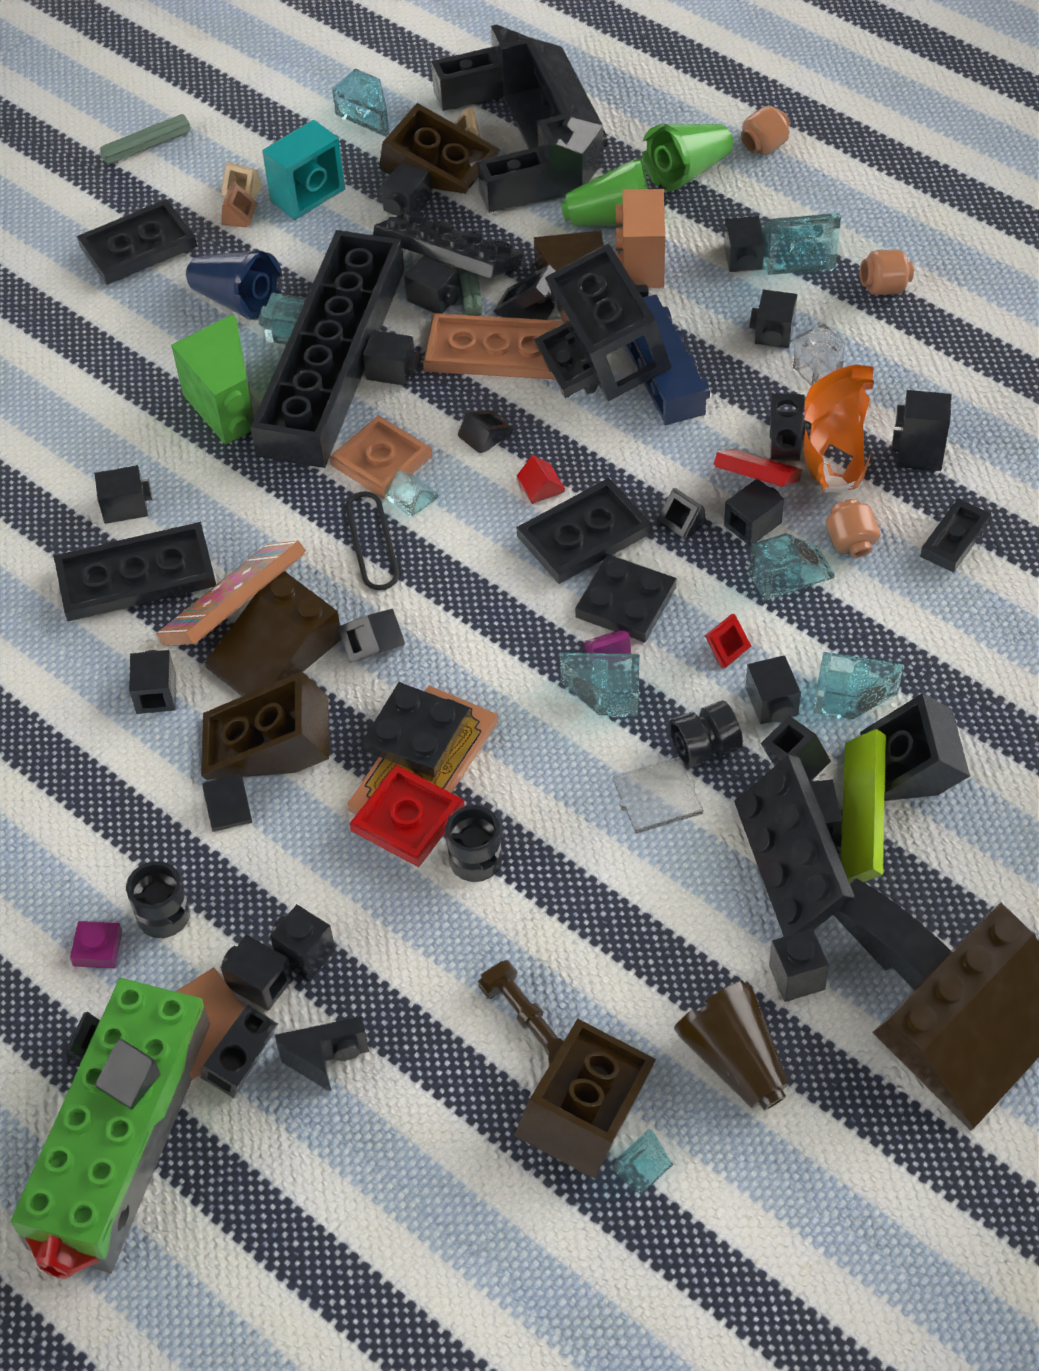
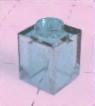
[259,293,306,345]

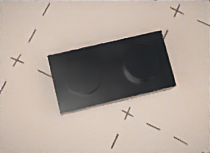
[920,499,991,573]

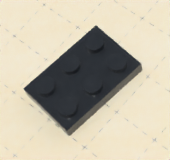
[77,199,197,285]
[516,478,652,584]

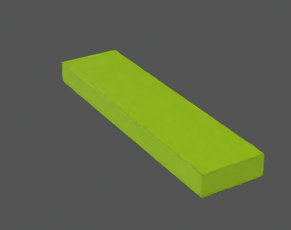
[841,729,886,884]

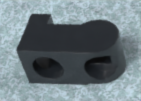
[769,393,805,461]
[200,1005,278,1098]

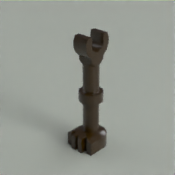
[478,960,564,1066]

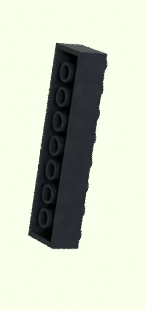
[250,230,405,468]

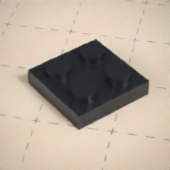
[575,554,677,643]
[362,682,471,778]

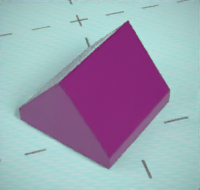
[583,631,632,671]

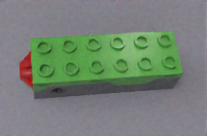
[10,977,210,1279]

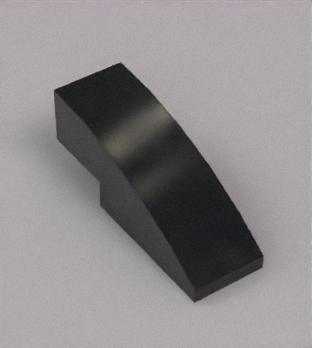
[834,878,951,989]

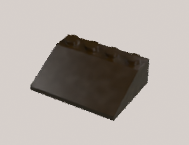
[872,902,1039,1131]

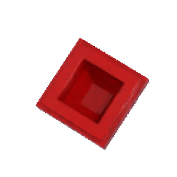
[705,614,752,668]

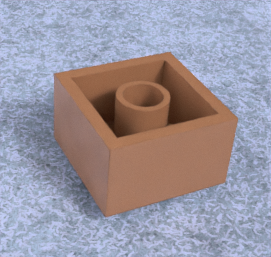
[616,189,665,288]

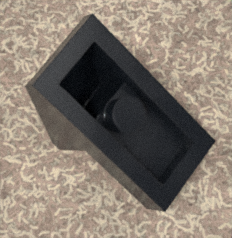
[493,264,555,320]
[275,1016,369,1091]

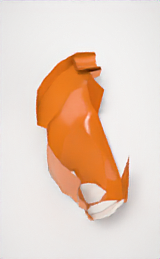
[803,364,874,492]

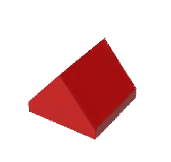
[517,455,565,504]

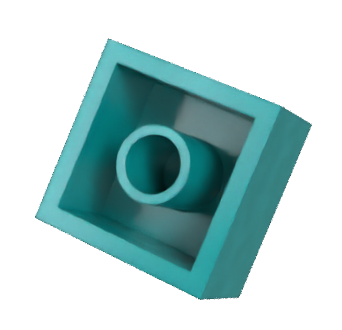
[262,119,345,220]

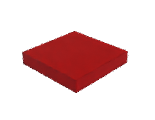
[713,449,803,487]
[349,765,465,867]

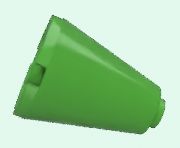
[642,124,733,192]
[561,158,648,226]

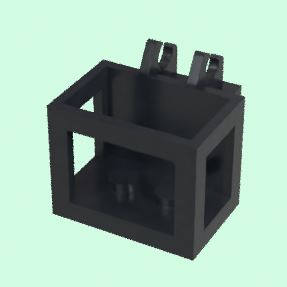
[534,243,672,402]

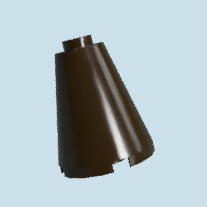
[674,981,789,1111]

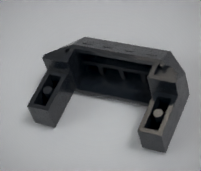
[431,24,607,213]

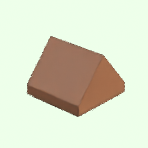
[221,182,258,227]

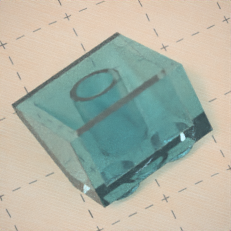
[763,213,841,275]

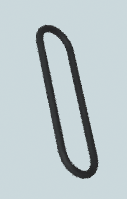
[346,491,399,590]

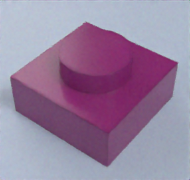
[70,921,123,969]

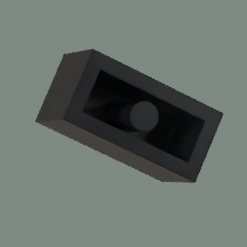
[891,390,952,471]

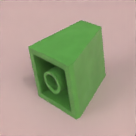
[171,314,254,445]

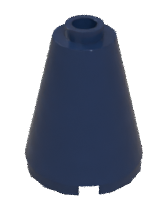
[186,251,282,320]

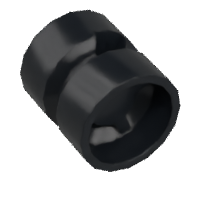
[669,700,743,769]
[445,805,502,882]
[126,861,191,938]

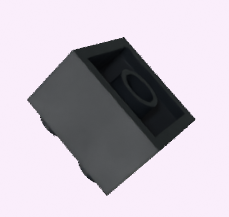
[860,693,970,801]

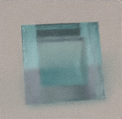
[386,470,438,518]
[612,1129,673,1195]

